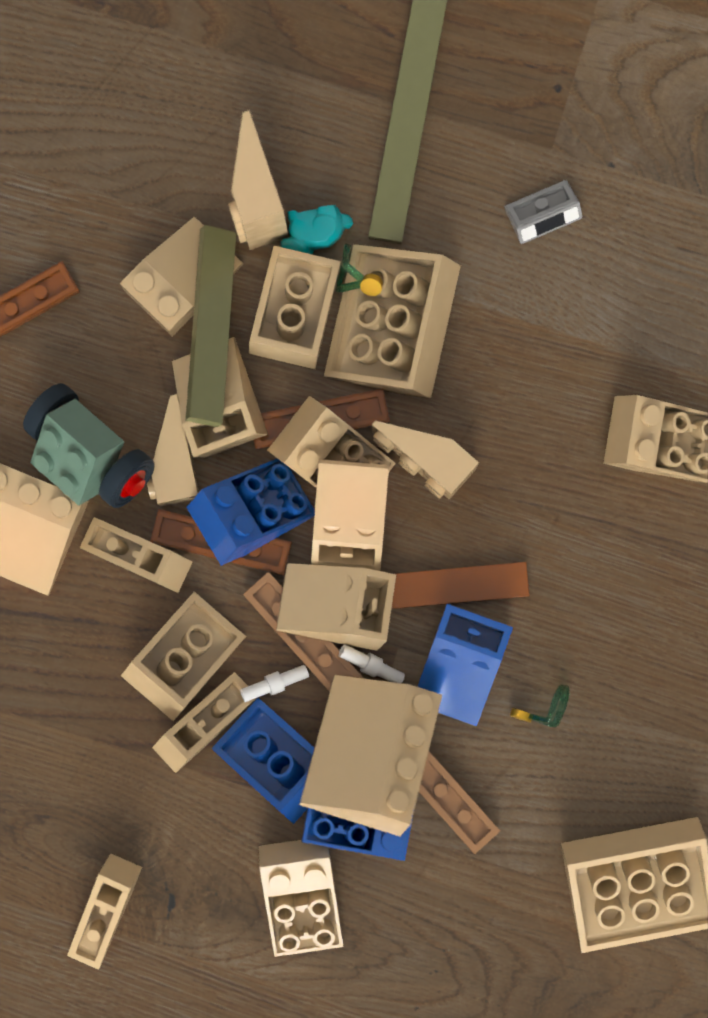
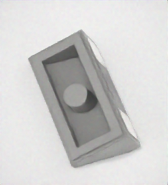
[504,180,582,244]

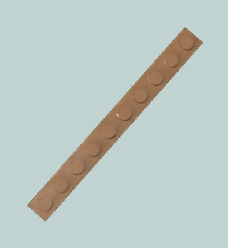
[243,572,500,854]

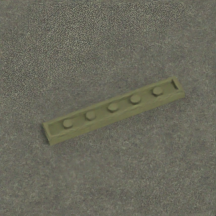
[185,225,236,427]

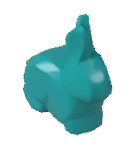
[279,205,353,254]

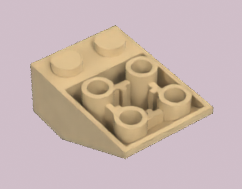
[172,337,268,458]
[603,395,708,483]
[267,396,396,489]
[372,421,479,500]
[311,459,389,571]
[276,563,396,651]
[258,840,343,957]

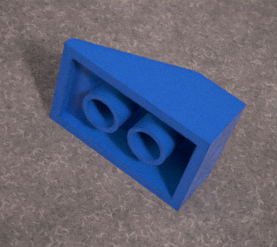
[211,698,314,824]

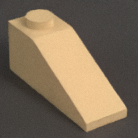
[147,394,199,507]
[80,517,192,593]
[152,672,257,773]
[67,853,142,970]

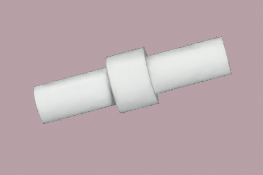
[338,644,405,683]
[240,665,309,702]

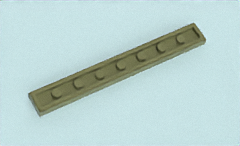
[368,0,447,244]

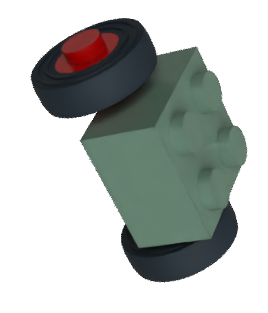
[23,383,155,508]

